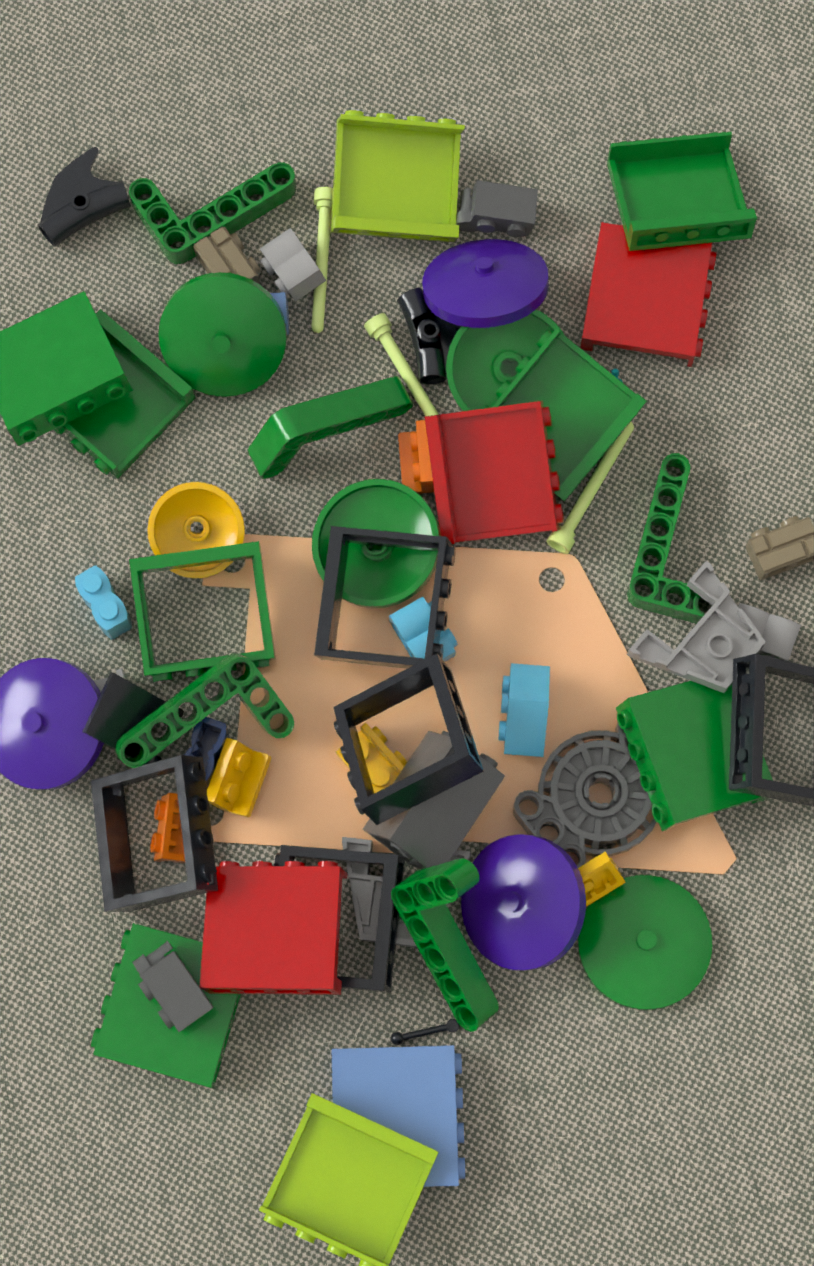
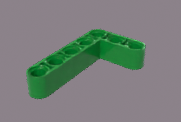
[129,162,296,264]
[247,376,413,479]
[627,453,707,624]
[115,653,294,768]
[391,858,499,1032]

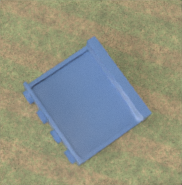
[332,1045,465,1187]

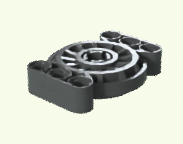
[513,722,656,868]

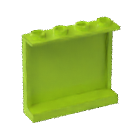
[331,110,465,242]
[259,1093,439,1266]

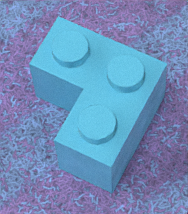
[498,663,550,757]

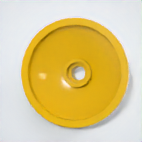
[147,482,245,578]

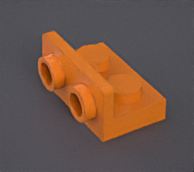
[398,420,434,494]
[150,793,185,863]

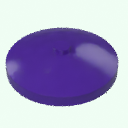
[422,239,549,328]
[0,658,104,790]
[461,834,586,970]

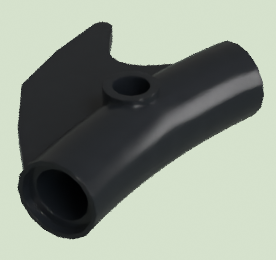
[37,147,131,247]
[397,288,461,384]

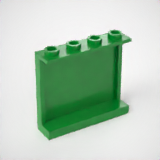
[607,131,757,251]
[0,291,133,446]
[53,309,196,479]
[483,328,647,502]
[616,681,773,832]
[91,923,241,1089]

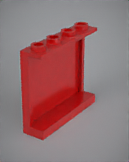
[580,222,717,367]
[424,401,564,544]
[200,861,348,995]

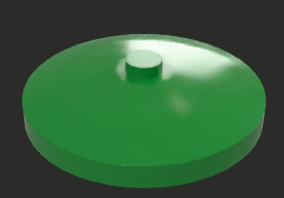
[159,272,287,397]
[446,309,564,411]
[312,479,441,608]
[578,875,712,1010]

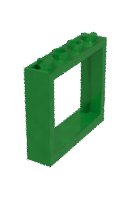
[129,541,276,682]

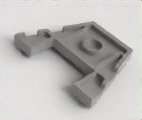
[627,560,766,693]
[342,837,471,948]

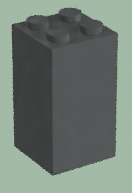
[363,731,505,869]

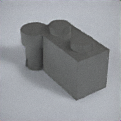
[456,180,538,237]
[132,940,213,1032]

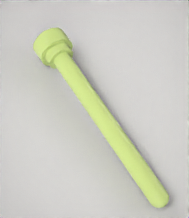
[311,187,333,333]
[364,313,439,417]
[546,422,634,554]

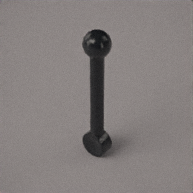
[390,1019,460,1045]

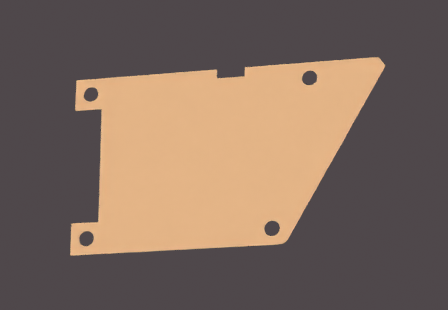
[202,534,737,875]

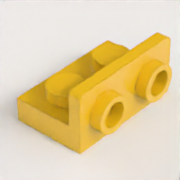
[336,723,407,794]
[207,738,272,818]
[578,851,626,907]

